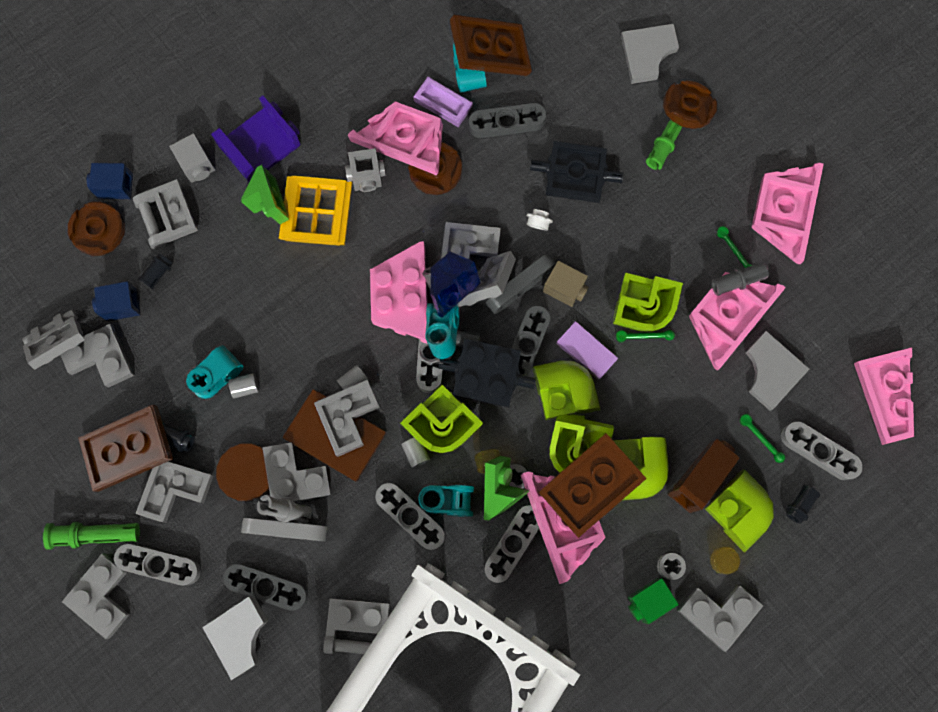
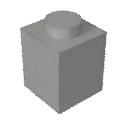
[169,133,215,183]

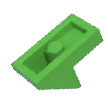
[241,165,289,224]
[484,456,529,521]

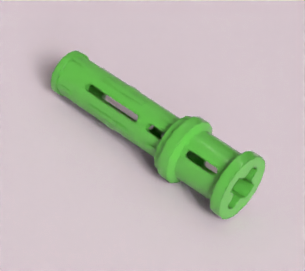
[43,522,140,550]

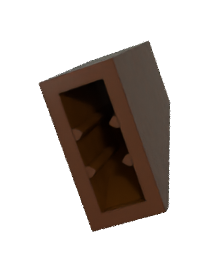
[668,439,739,513]

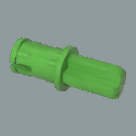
[646,120,682,170]

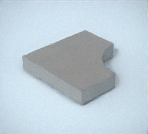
[621,24,679,84]
[746,331,809,411]
[202,595,268,680]

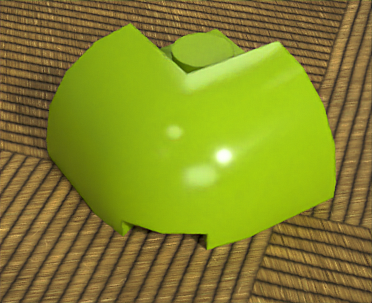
[613,273,683,331]
[532,361,601,420]
[400,385,483,453]
[550,414,614,472]
[613,437,669,500]
[705,469,774,552]

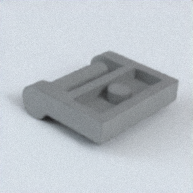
[133,179,198,249]
[323,598,390,654]

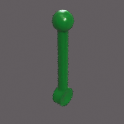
[717,226,753,268]
[616,330,675,343]
[739,414,785,463]

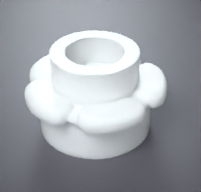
[526,209,553,231]

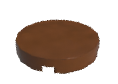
[663,80,717,129]
[408,142,462,195]
[68,201,125,256]
[216,444,269,501]

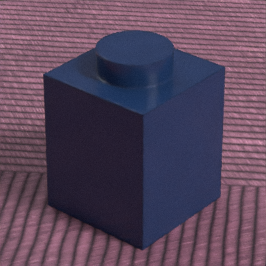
[87,163,133,199]
[92,281,140,322]

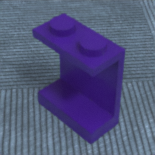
[211,96,300,182]

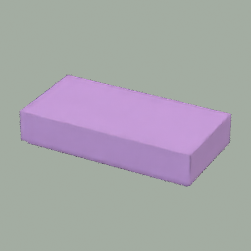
[413,77,473,127]
[556,321,618,381]

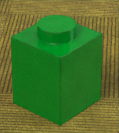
[627,578,679,624]

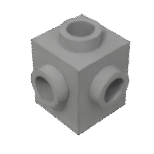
[345,148,386,192]

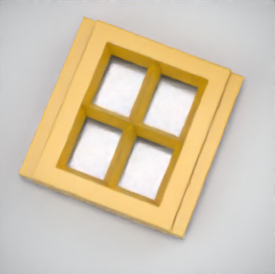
[279,176,352,246]

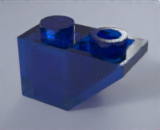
[430,251,481,318]

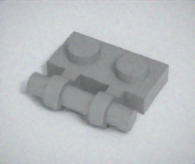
[22,309,85,370]

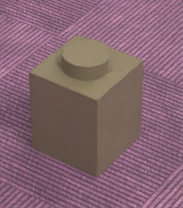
[543,261,589,307]

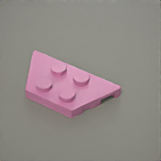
[348,102,443,175]
[751,163,824,264]
[370,241,428,343]
[689,272,786,371]
[520,472,606,584]

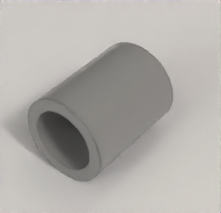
[336,365,369,390]
[228,373,259,399]
[401,438,430,468]

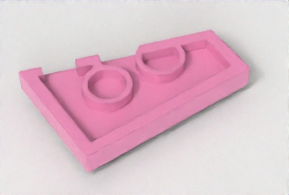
[854,348,914,445]

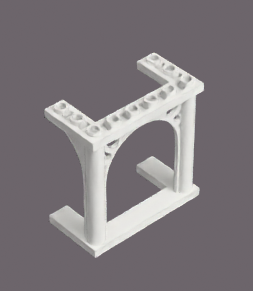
[326,563,580,712]

